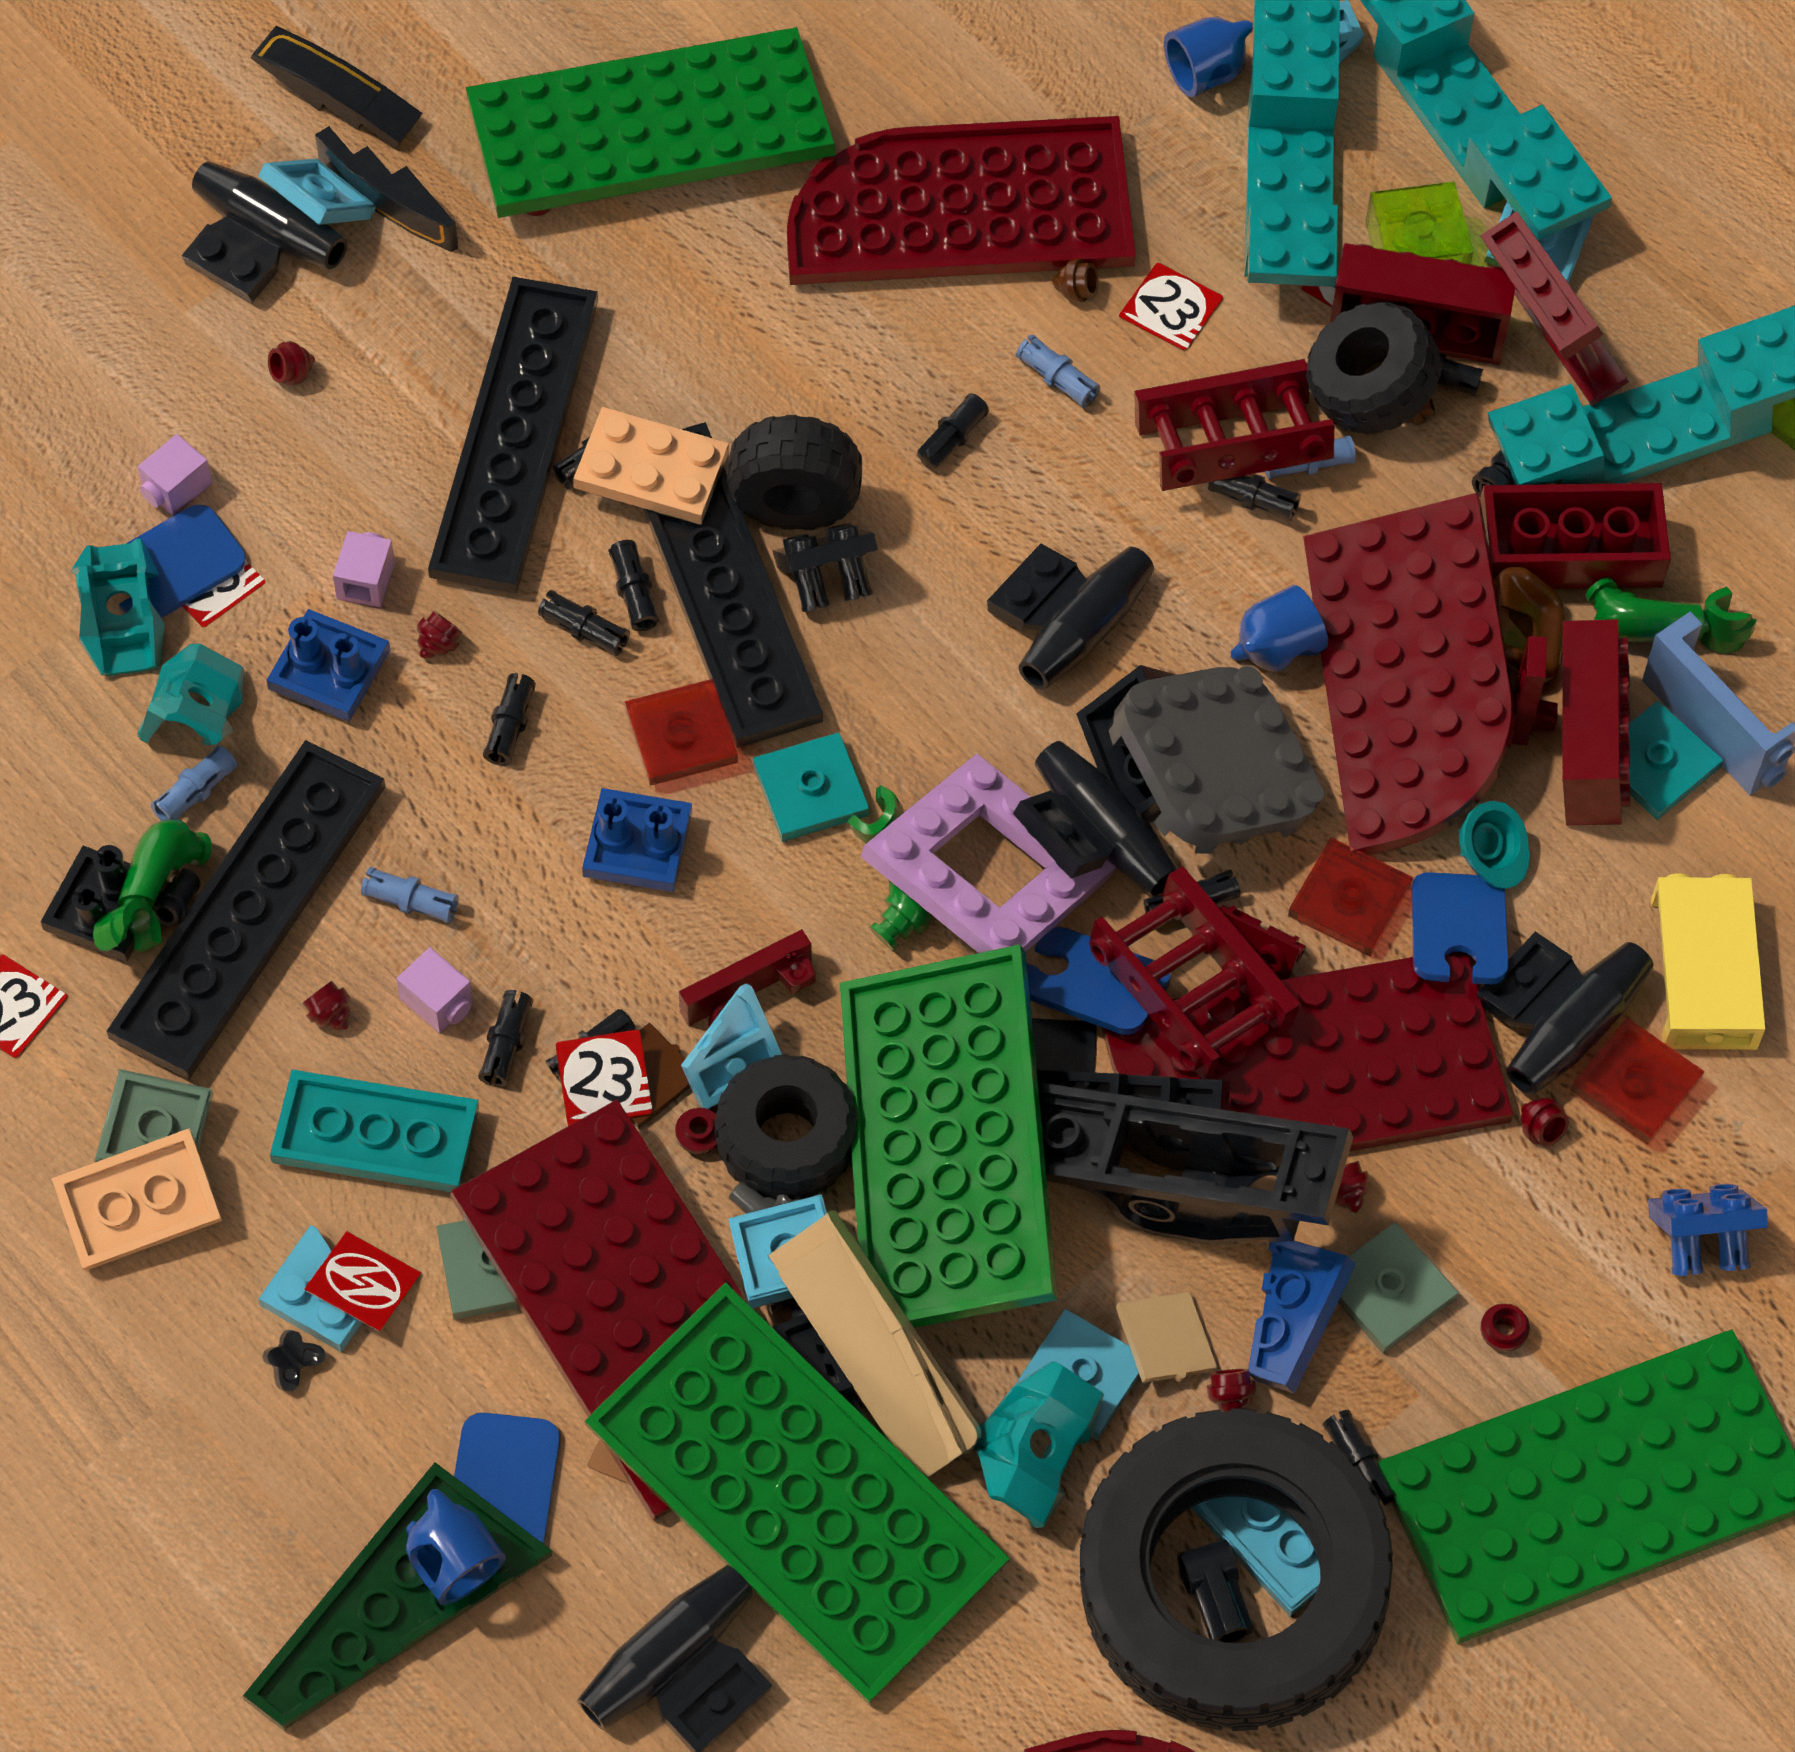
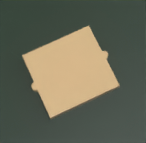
[1116,1292,1217,1383]

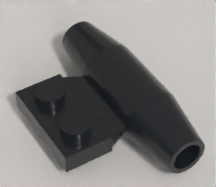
[181,161,347,303]
[987,543,1154,690]
[1013,741,1178,896]
[1476,931,1654,1095]
[577,1565,772,1752]

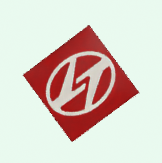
[304,1231,422,1332]

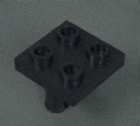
[773,523,878,612]
[40,845,168,962]

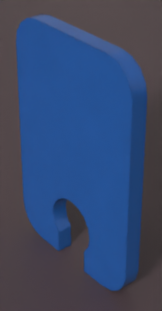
[119,505,246,618]
[1411,872,1508,984]
[1027,927,1170,1035]
[454,1413,560,1544]

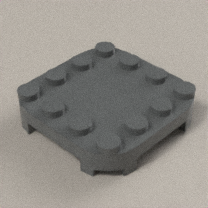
[1109,666,1324,854]

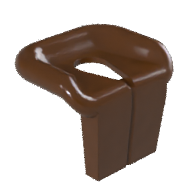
[1494,567,1566,683]

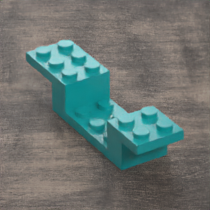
[1244,0,1340,287]
[1360,0,1612,240]
[1488,306,1795,485]

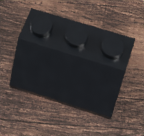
[1076,665,1175,823]

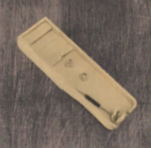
[768,1210,981,1477]

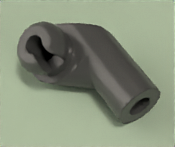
[729,1181,802,1214]

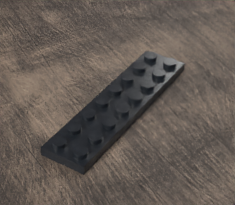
[428,277,598,594]
[643,422,823,748]
[106,740,386,1080]

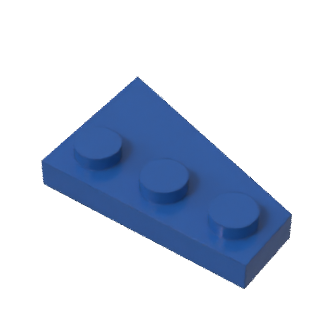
[1248,1240,1356,1393]

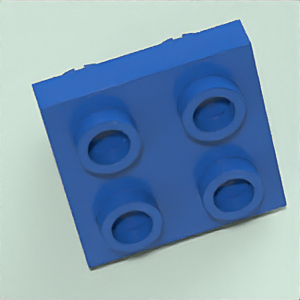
[266,609,391,722]
[582,788,692,892]
[1648,1184,1768,1276]

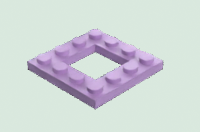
[860,754,1116,953]

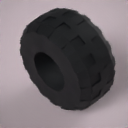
[1306,302,1442,434]
[727,415,862,531]
[715,1054,858,1199]

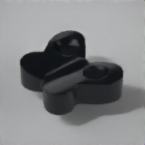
[262,1330,325,1391]

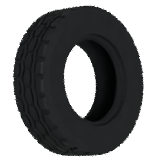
[1080,1408,1393,1731]

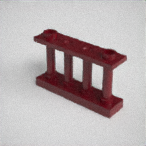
[1480,211,1629,406]
[1134,359,1335,491]
[1089,866,1300,1080]

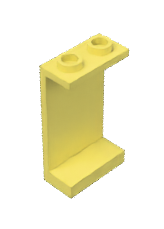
[1651,873,1765,1050]

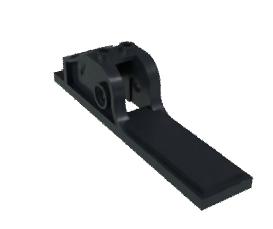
[1038,1082,1353,1245]

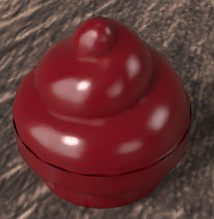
[268,341,315,386]
[417,611,463,659]
[302,981,350,1030]
[1521,1098,1569,1146]
[1336,1161,1370,1213]
[1207,1368,1256,1412]

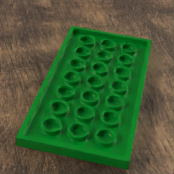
[466,27,835,218]
[840,944,1058,1328]
[585,1282,1010,1705]
[1377,1329,1795,1644]

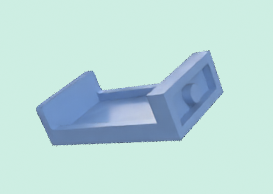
[1642,612,1795,795]

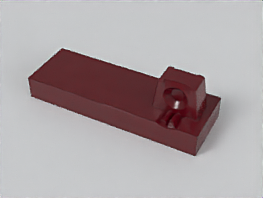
[1512,636,1558,745]
[678,929,816,1026]

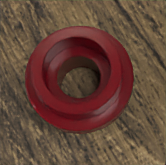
[675,1108,717,1155]
[1480,1303,1530,1352]

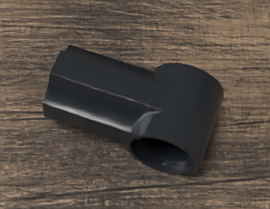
[1177,1539,1253,1643]

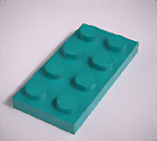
[270,1069,479,1192]

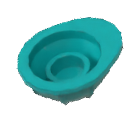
[1458,801,1530,889]

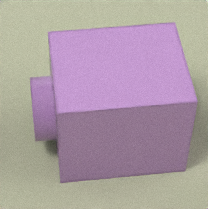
[137,434,212,516]
[333,531,395,608]
[396,947,473,1033]

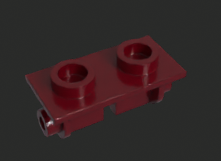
[1219,905,1306,980]

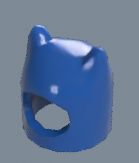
[1164,16,1253,97]
[1230,585,1328,672]
[405,1489,506,1605]

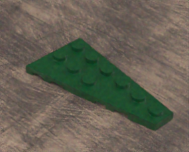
[243,1462,552,1731]

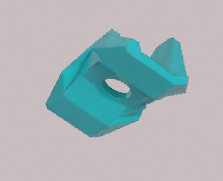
[71,539,165,676]
[137,643,244,746]
[974,1361,1104,1528]

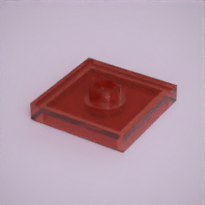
[625,679,738,786]
[1288,837,1414,957]
[1571,1018,1705,1145]

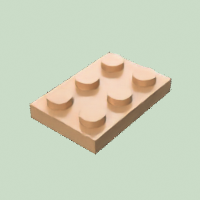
[573,407,729,525]
[51,1128,223,1271]

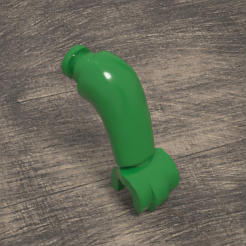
[1586,577,1757,654]
[847,785,933,951]
[93,819,212,952]

